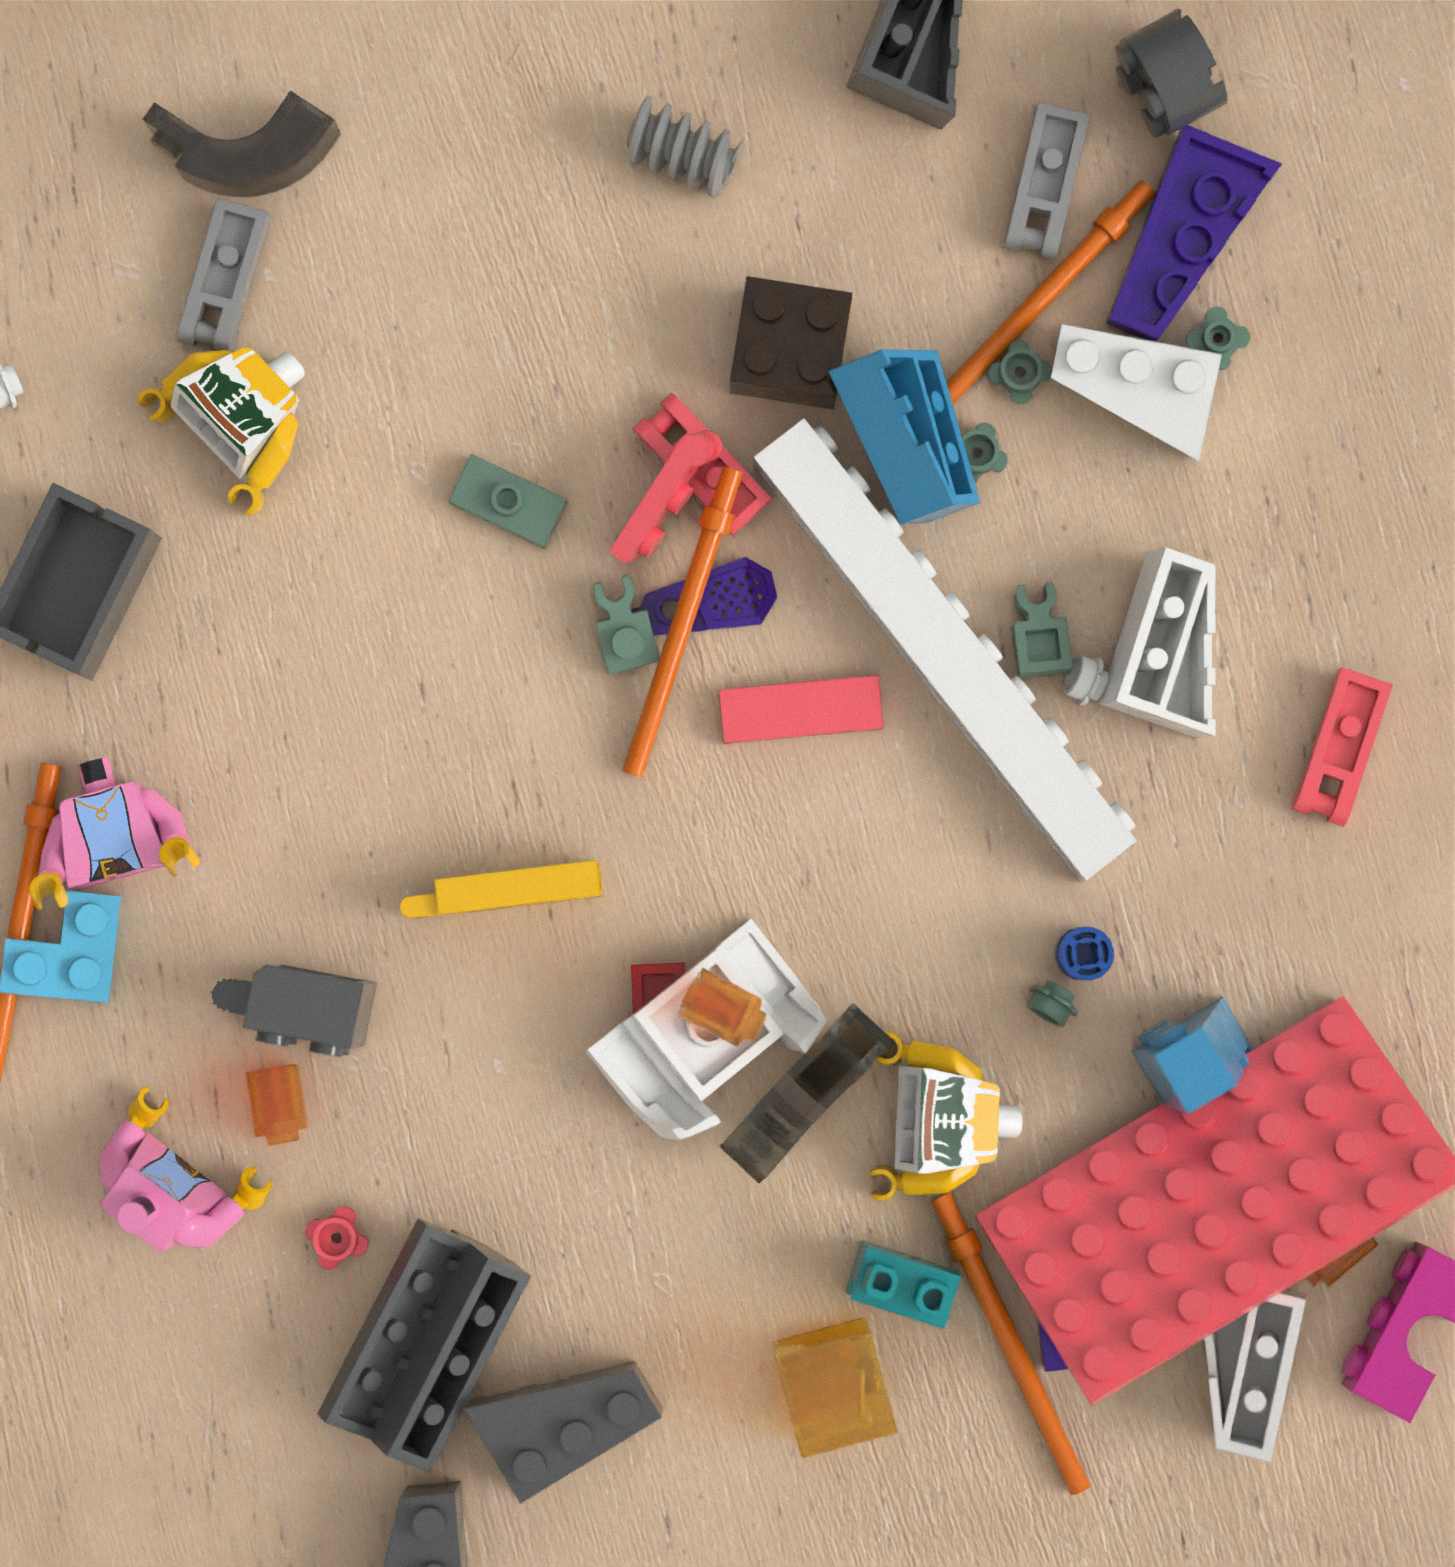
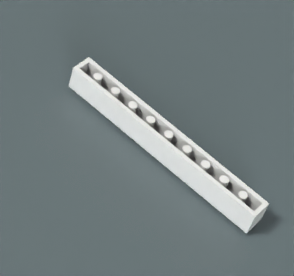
[753,418,1137,882]

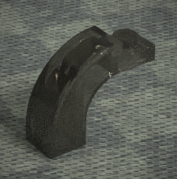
[142,90,341,197]
[719,1003,893,1184]

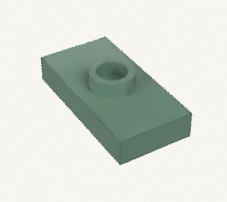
[448,454,568,549]

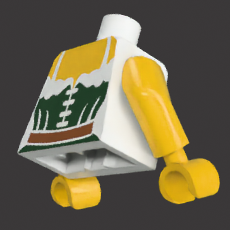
[137,347,305,516]
[868,1032,1023,1201]

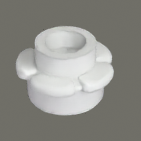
[0,364,23,409]
[1063,655,1109,706]

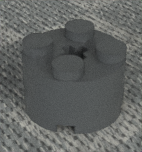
[1115,8,1228,138]

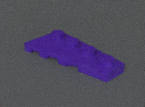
[1106,125,1282,341]

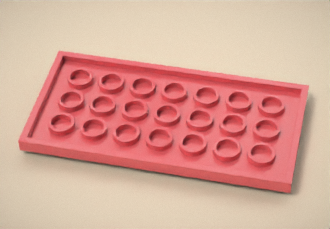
[975,996,1455,1406]

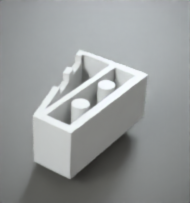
[1051,324,1222,461]
[1098,547,1216,738]
[1204,1289,1307,1463]

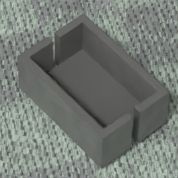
[0,483,162,681]

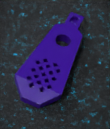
[631,557,777,636]

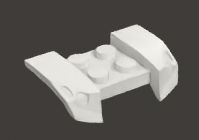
[585,919,827,1140]

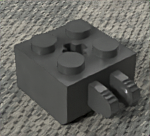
[210,965,377,1057]

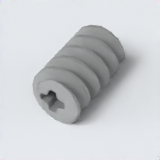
[627,95,745,198]

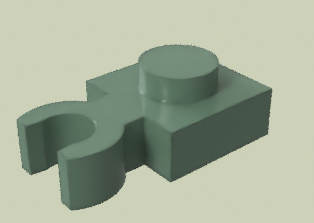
[594,574,660,675]
[1011,582,1073,679]

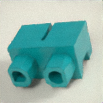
[845,1240,961,1329]

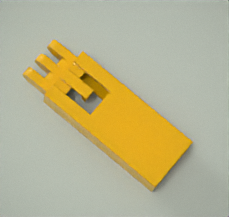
[400,860,603,919]

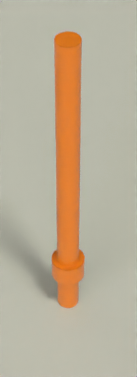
[946,180,1155,405]
[622,466,744,777]
[0,763,62,1082]
[930,1192,1090,1495]

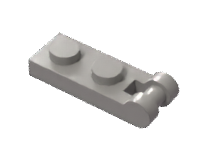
[1004,102,1090,260]
[177,197,271,352]

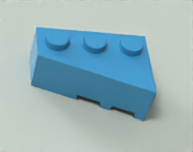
[828,349,980,525]
[1131,997,1253,1114]

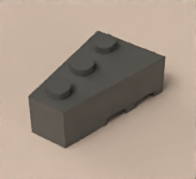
[846,0,963,130]
[464,1362,663,1504]
[383,1481,468,1567]

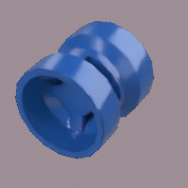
[1055,927,1114,981]

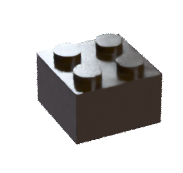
[730,276,853,410]

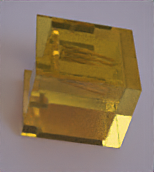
[772,1317,898,1458]

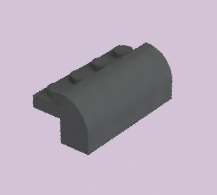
[317,1218,531,1472]

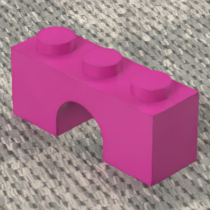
[1341,1242,1455,1423]

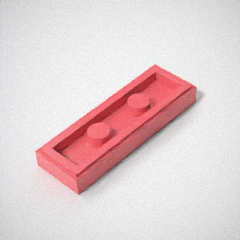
[719,675,883,744]

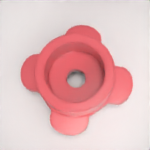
[305,1206,368,1270]

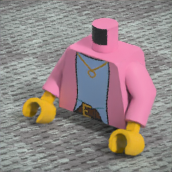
[29,757,200,910]
[98,1086,272,1251]

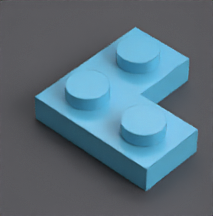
[0,890,121,1003]

